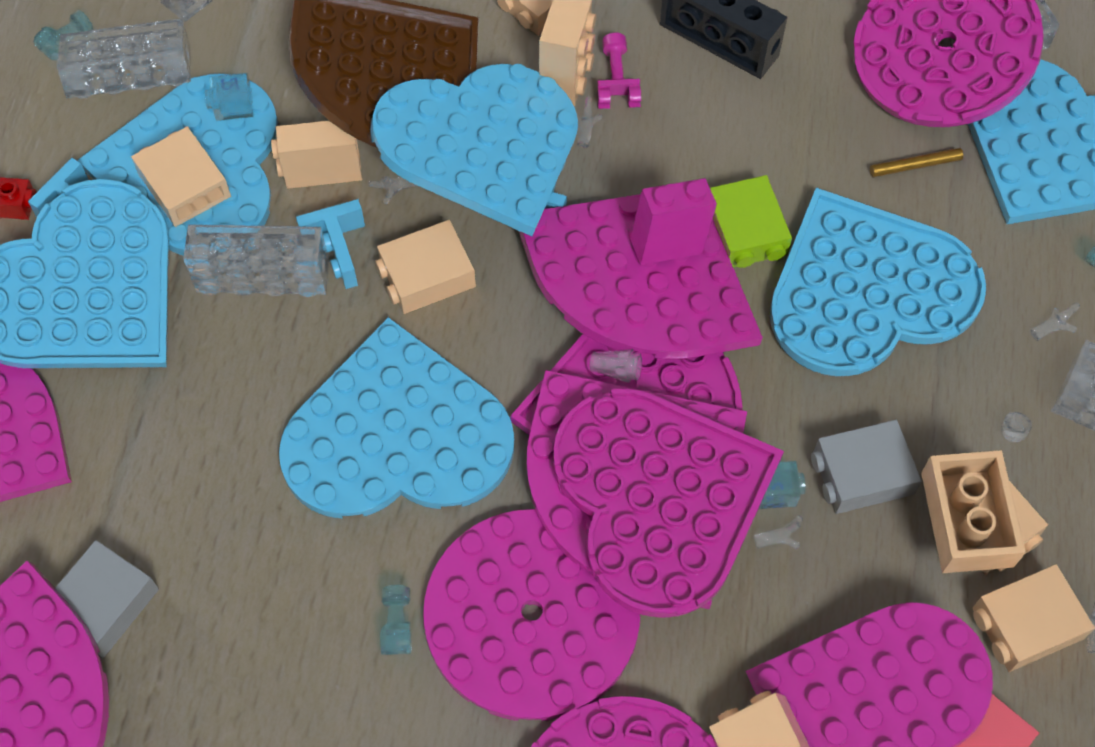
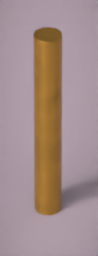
[870,148,963,177]

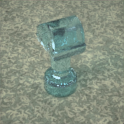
[33,10,93,61]
[380,585,412,655]

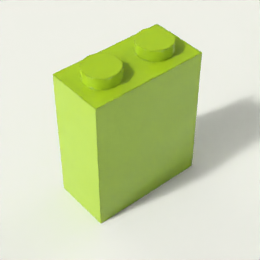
[710,175,792,268]

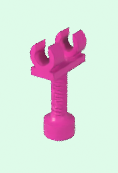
[597,33,641,109]

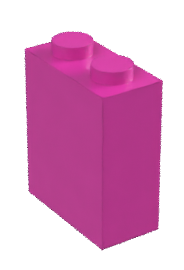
[630,178,717,265]

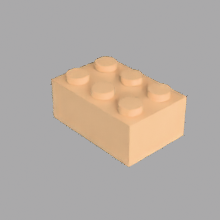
[539,0,596,106]
[921,450,1026,573]

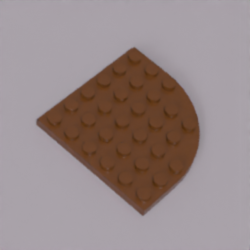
[289,0,478,148]

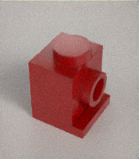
[0,177,37,220]

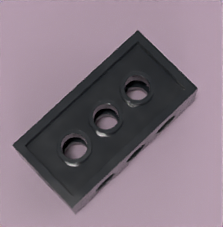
[660,0,788,79]

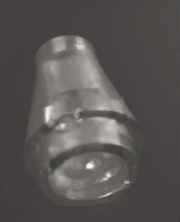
[590,349,642,383]

